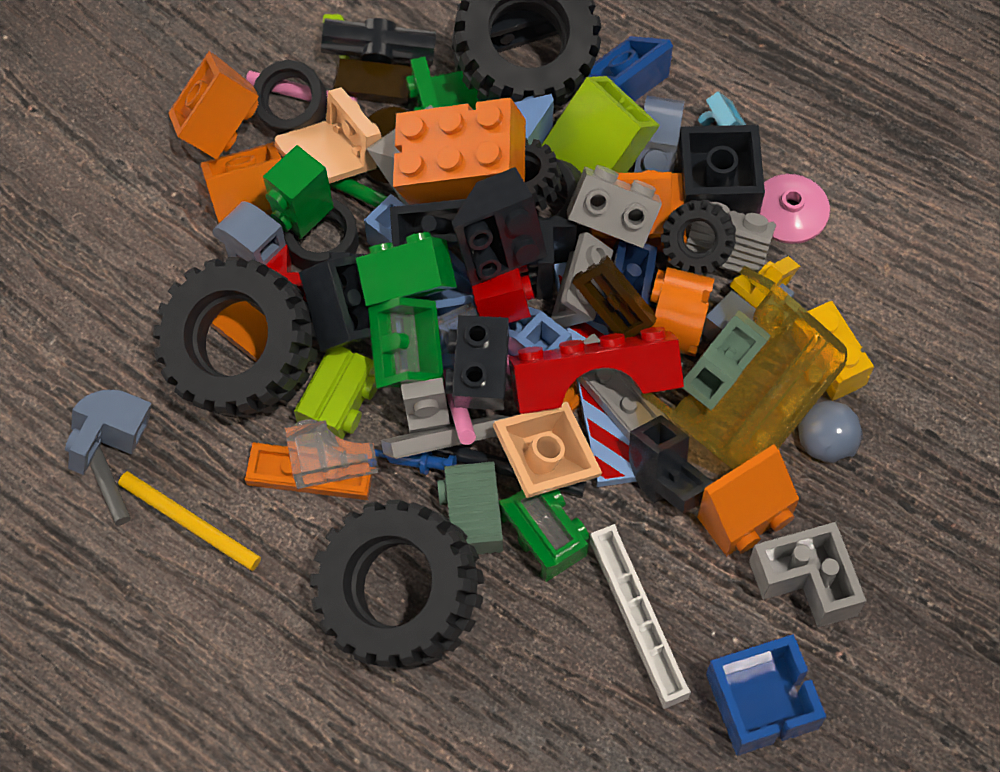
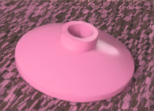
[760,174,830,244]

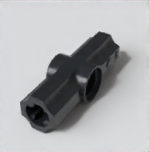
[321,18,436,66]

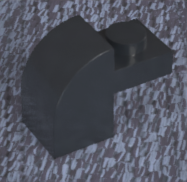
[629,415,713,514]

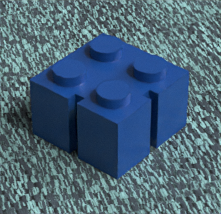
[706,634,826,756]

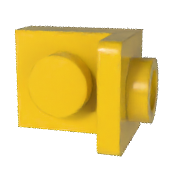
[730,256,800,309]

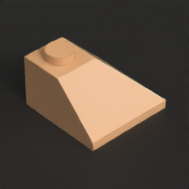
[492,402,602,498]

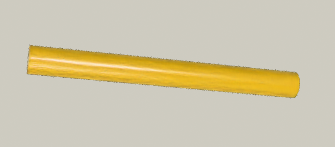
[118,471,261,571]

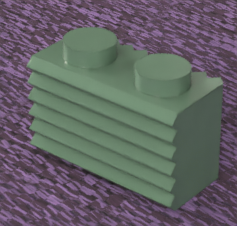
[437,462,503,555]

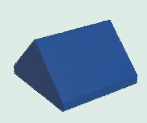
[588,36,673,102]

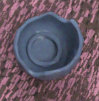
[798,400,863,463]

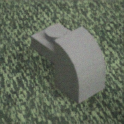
[399,369,450,433]

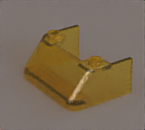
[641,266,848,470]

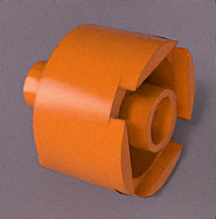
[649,267,715,357]

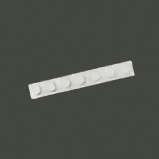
[590,524,691,709]

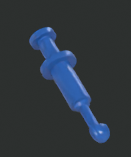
[359,444,457,475]

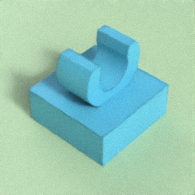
[698,91,746,126]

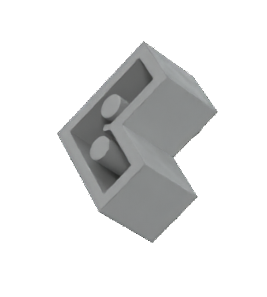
[749,522,866,628]

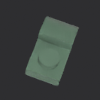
[683,310,771,410]

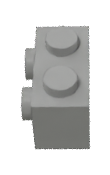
[567,165,662,248]

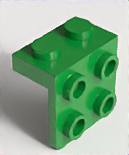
[406,57,481,111]

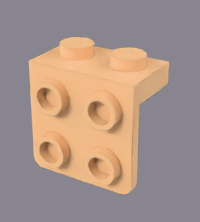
[274,87,381,183]

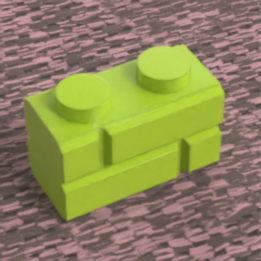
[294,347,377,443]

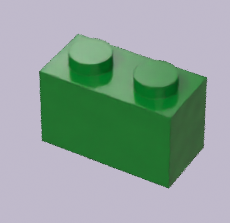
[263,145,334,239]
[356,232,457,307]

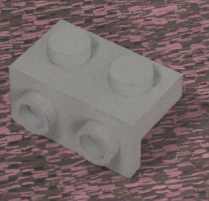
[551,232,613,328]

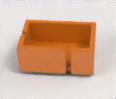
[393,98,526,205]

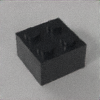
[677,125,765,215]

